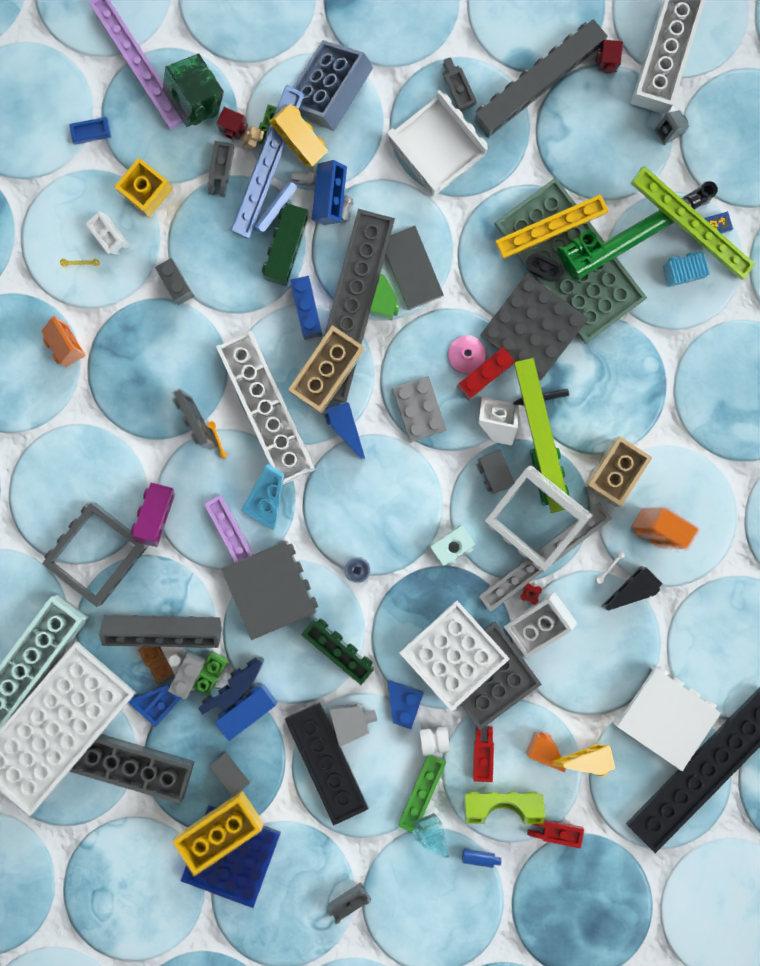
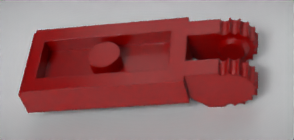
[473,726,494,782]
[527,819,584,848]

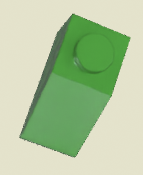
[370,274,400,320]

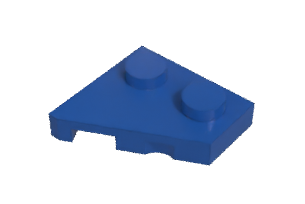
[388,680,424,729]
[128,684,181,727]

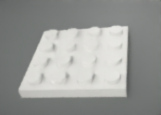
[399,600,509,711]

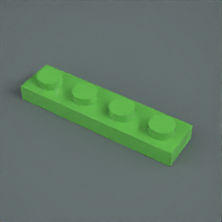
[398,755,447,834]

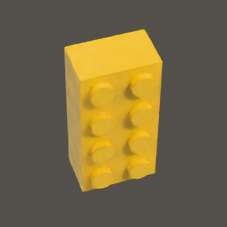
[173,790,264,876]

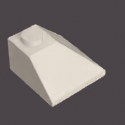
[478,397,519,446]

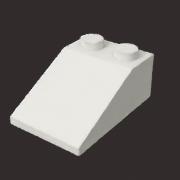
[504,591,577,659]

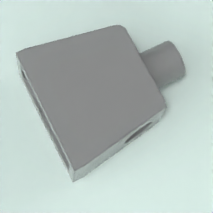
[330,703,378,747]

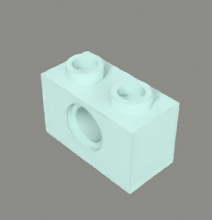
[430,525,475,567]

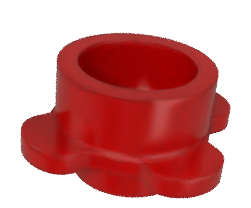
[520,583,542,605]

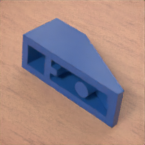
[324,402,365,459]

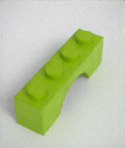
[464,792,546,824]

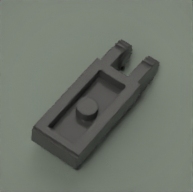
[208,141,235,197]

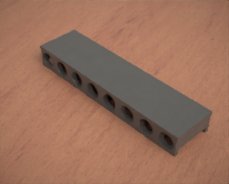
[69,734,195,804]

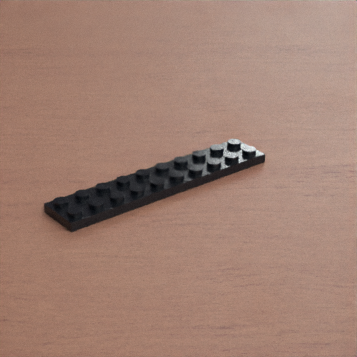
[626,687,760,854]

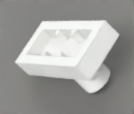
[161,647,187,675]

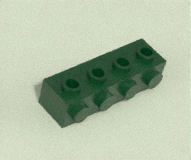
[301,618,374,685]

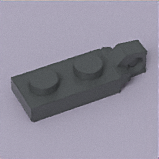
[443,57,477,111]

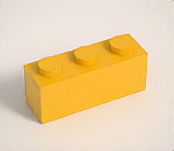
[269,104,328,168]

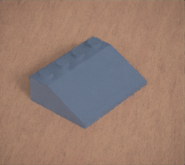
[293,40,373,131]

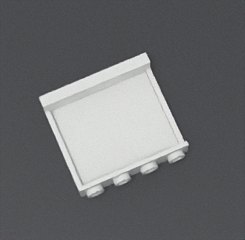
[386,90,488,197]
[613,666,721,771]

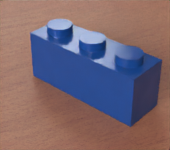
[312,160,347,225]
[290,275,323,340]
[215,684,278,741]

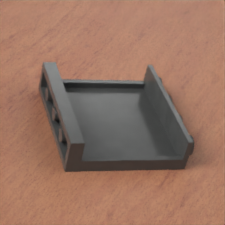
[222,541,319,640]

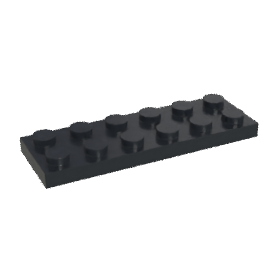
[284,702,369,826]

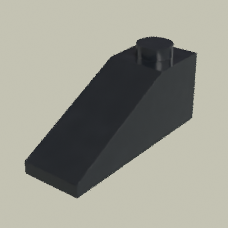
[601,566,663,611]

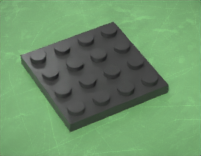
[480,273,588,381]
[461,621,542,730]

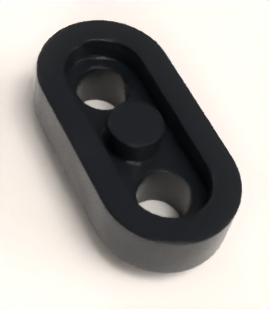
[526,253,563,282]

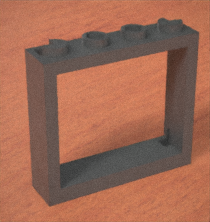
[42,503,149,607]

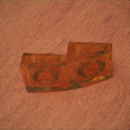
[138,647,175,684]

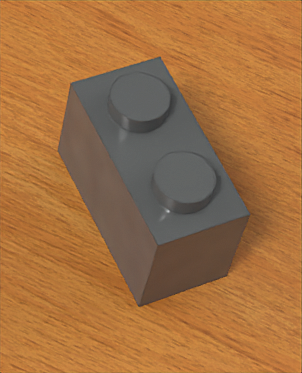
[155,258,194,305]
[476,450,515,494]

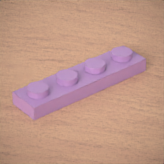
[204,495,254,563]

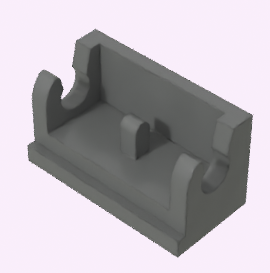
[209,752,250,797]
[327,882,371,925]

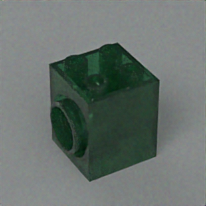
[162,53,224,127]

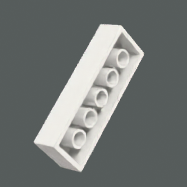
[630,0,705,114]

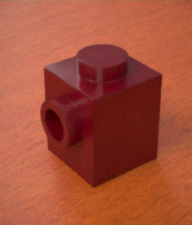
[596,39,623,73]
[216,107,248,140]

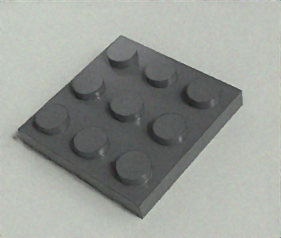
[173,389,217,450]

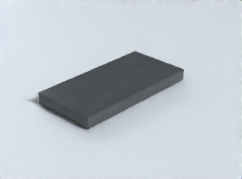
[386,226,444,310]

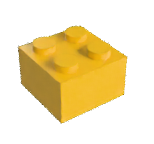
[114,157,173,218]

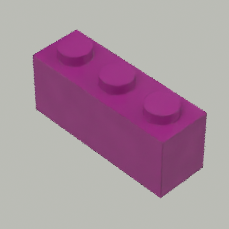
[131,483,175,547]

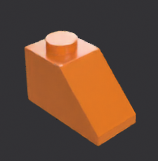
[526,731,566,773]

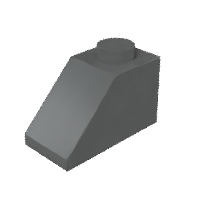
[655,110,690,145]

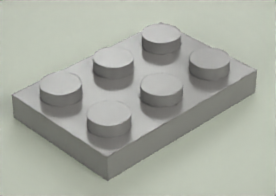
[393,376,447,443]

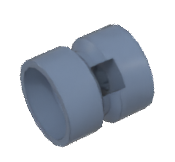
[345,557,370,583]

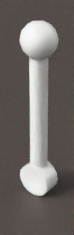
[596,552,625,584]

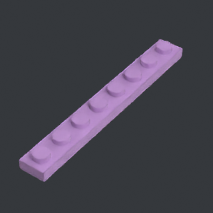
[89,0,187,130]

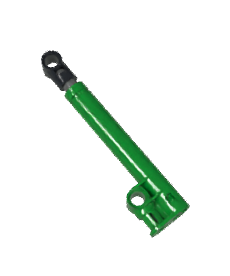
[557,181,718,281]

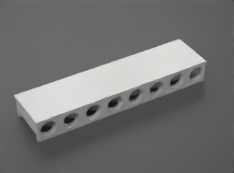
[216,330,316,485]

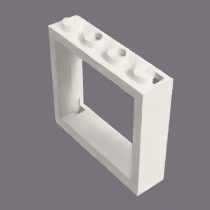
[485,466,593,571]

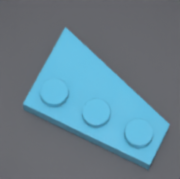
[241,464,284,531]

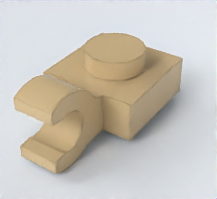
[242,126,264,151]

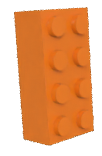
[631,507,699,551]

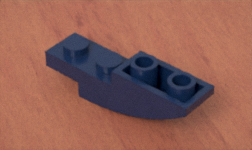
[198,657,265,715]

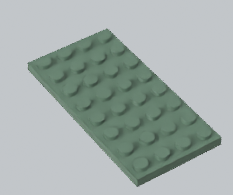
[494,177,647,344]

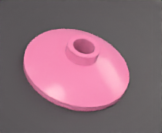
[448,336,486,374]

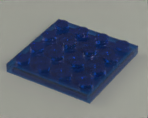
[180,805,281,908]

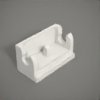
[86,212,130,255]

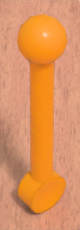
[208,421,227,459]

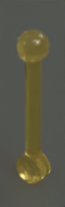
[60,259,100,267]

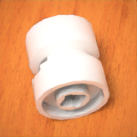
[419,726,450,756]

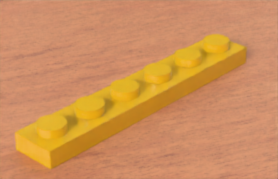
[495,194,609,259]

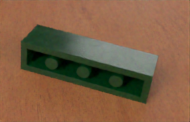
[262,203,309,287]

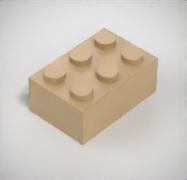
[584,436,653,507]

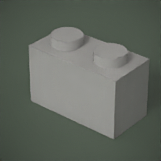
[168,651,206,700]

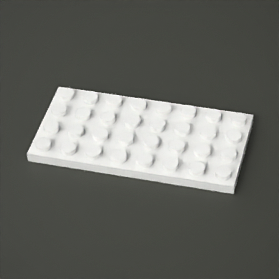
[0,642,136,816]

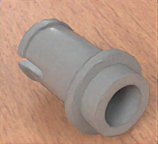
[291,170,315,186]
[341,195,354,221]

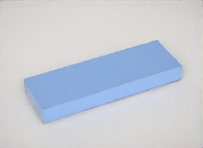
[253,182,297,232]

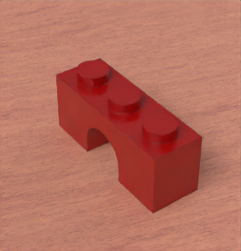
[457,347,515,401]

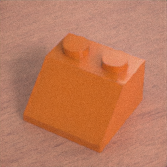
[41,316,86,367]

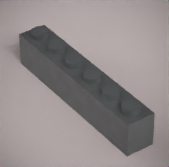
[99,615,222,648]

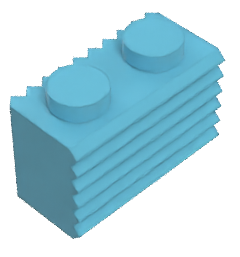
[663,251,710,287]

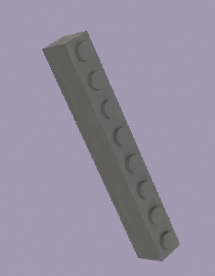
[474,19,608,138]

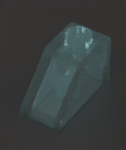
[413,813,450,858]

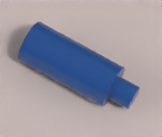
[462,849,502,868]

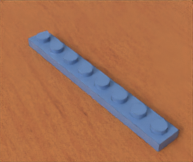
[230,85,304,238]

